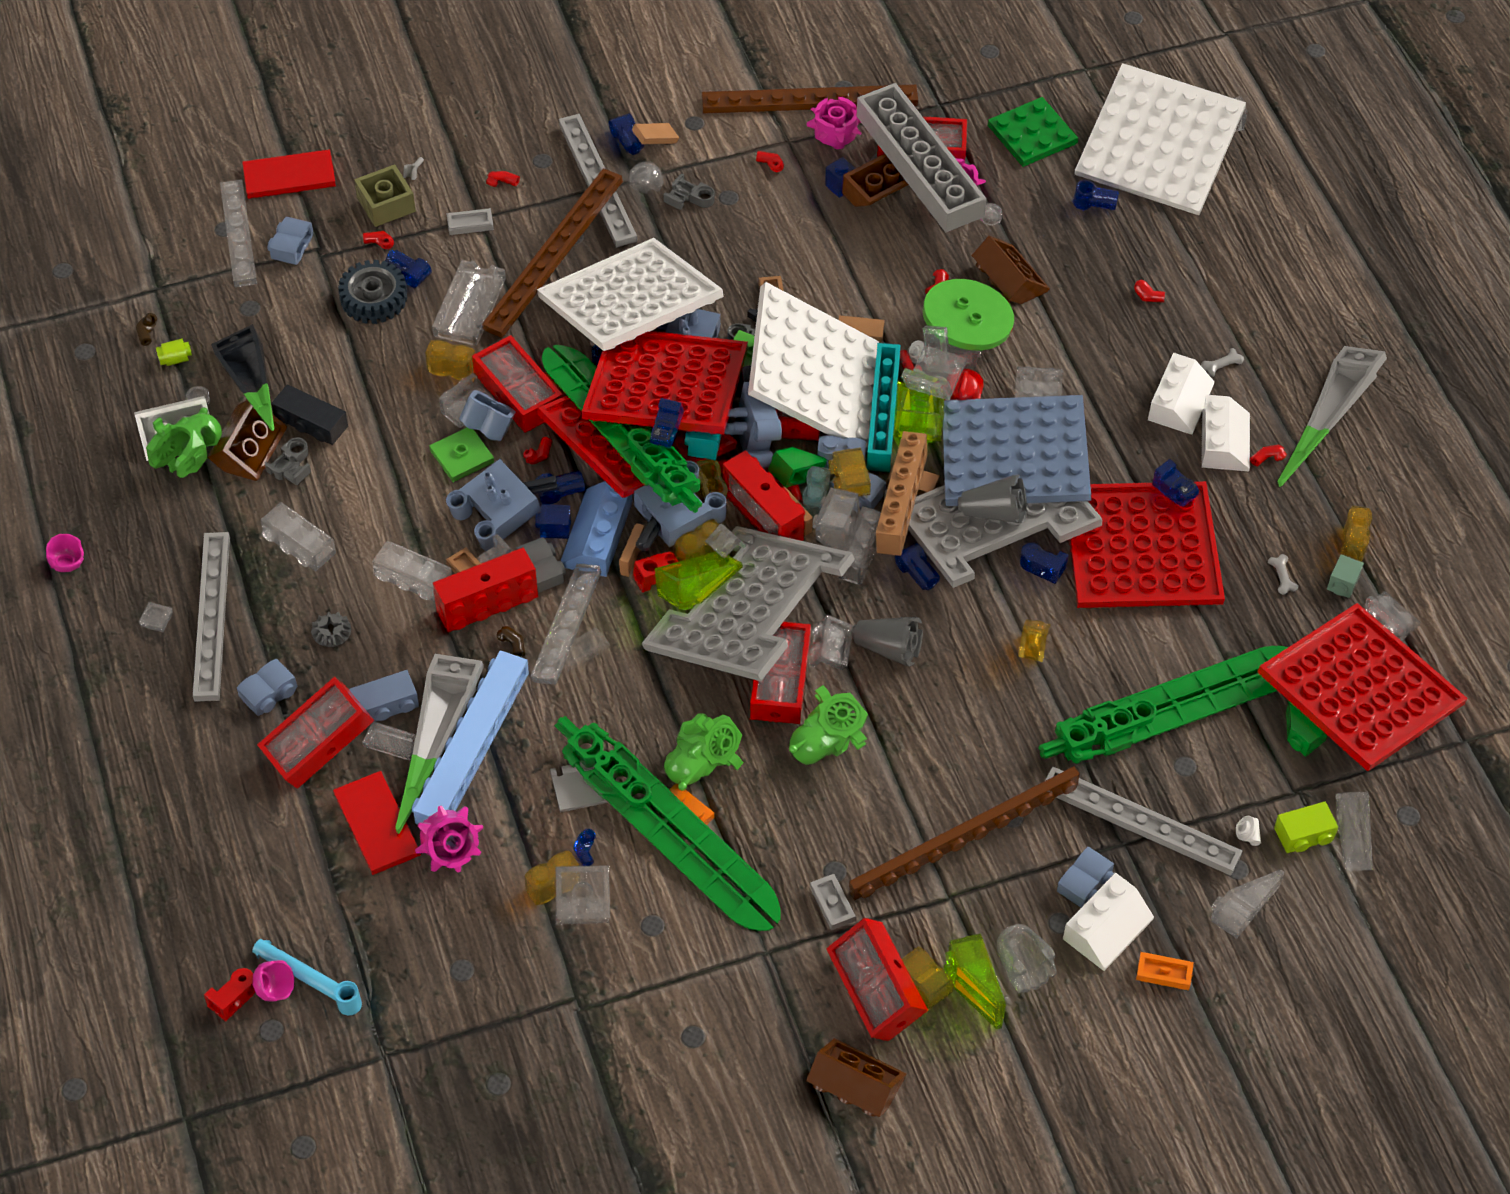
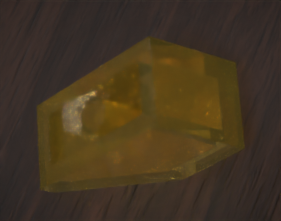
[1018,619,1051,662]

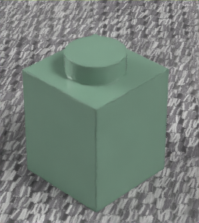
[1327,554,1364,598]

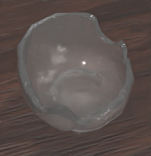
[628,162,664,194]

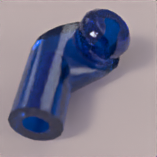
[573,828,596,868]

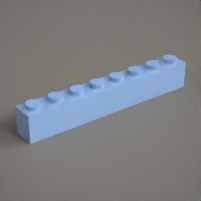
[412,650,529,824]

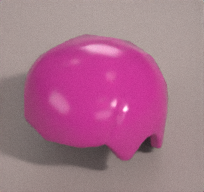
[46,534,84,572]
[253,960,295,1002]

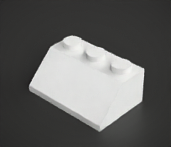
[1148,353,1214,435]
[1202,395,1250,471]
[134,396,209,461]
[1063,873,1154,971]

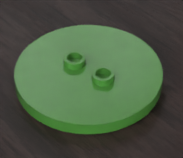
[923,279,1014,350]

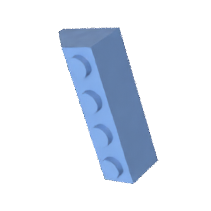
[561,481,633,577]

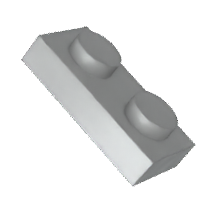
[810,874,856,930]

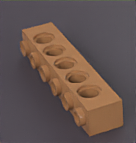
[876,431,928,556]

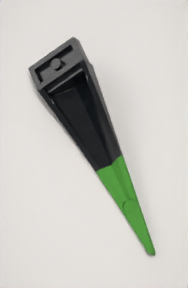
[211,324,274,430]

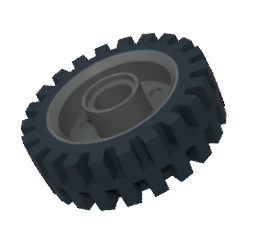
[338,260,407,324]

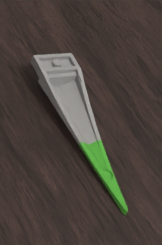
[1278,346,1387,487]
[396,654,484,834]

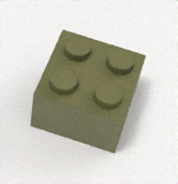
[354,164,416,227]

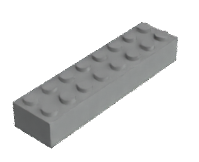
[856,83,987,233]

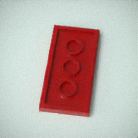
[242,149,336,199]
[333,771,421,875]

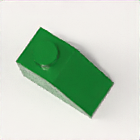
[768,447,827,488]
[1286,701,1328,757]

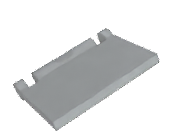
[550,763,616,813]

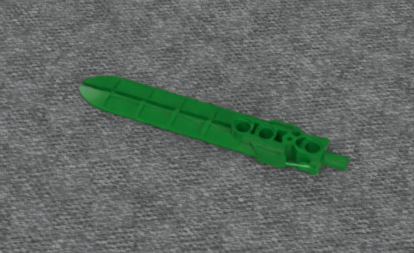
[542,345,702,513]
[1038,646,1288,764]
[554,716,781,931]

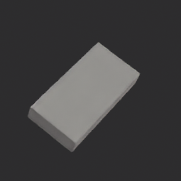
[446,208,494,235]

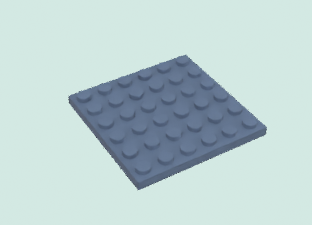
[942,395,1091,506]

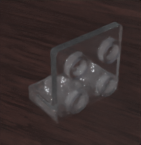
[901,346,967,401]

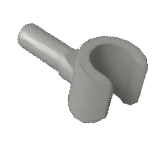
[403,157,424,180]

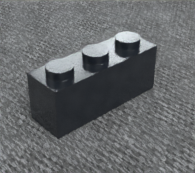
[271,384,348,445]

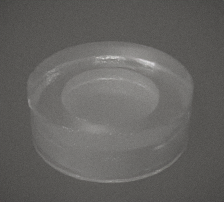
[980,203,1002,225]
[186,386,210,406]

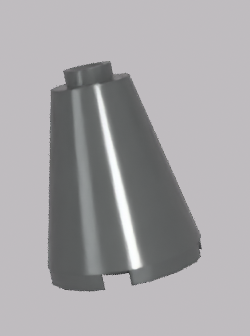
[958,474,1027,523]
[851,617,923,667]

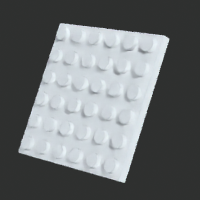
[1075,63,1246,215]
[537,238,724,351]
[748,282,879,452]

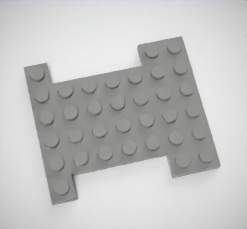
[883,485,1102,588]
[642,526,855,681]

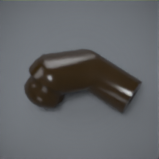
[136,313,157,346]
[497,626,525,658]

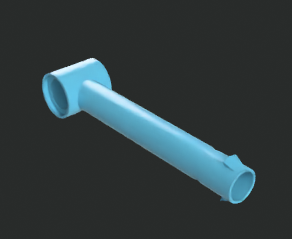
[253,939,362,1015]

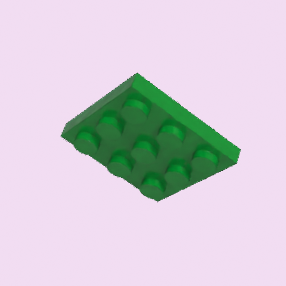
[987,97,1078,167]

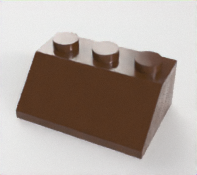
[842,154,909,207]
[971,236,1050,304]
[207,400,287,481]
[806,1038,907,1117]

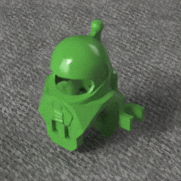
[146,407,222,478]
[789,685,868,765]
[664,713,744,791]

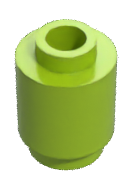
[156,338,192,366]

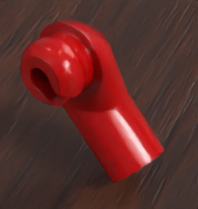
[756,151,784,172]
[486,171,520,187]
[363,231,394,249]
[925,269,949,295]
[523,437,552,465]

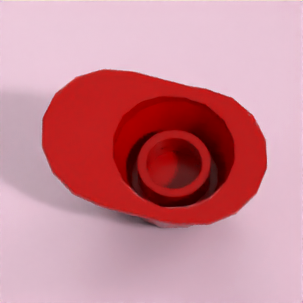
[943,369,984,400]

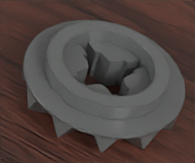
[311,612,351,647]

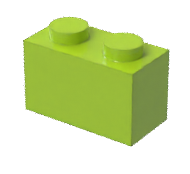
[1274,801,1338,853]

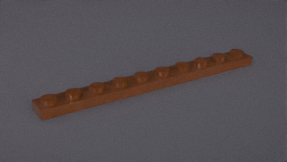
[702,84,918,113]
[482,168,623,338]
[849,766,1080,901]

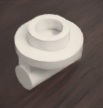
[909,340,934,365]
[1236,816,1261,846]

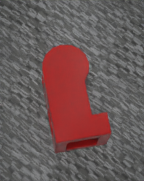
[633,552,683,593]
[204,968,255,1022]

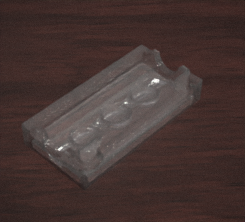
[432,260,506,346]

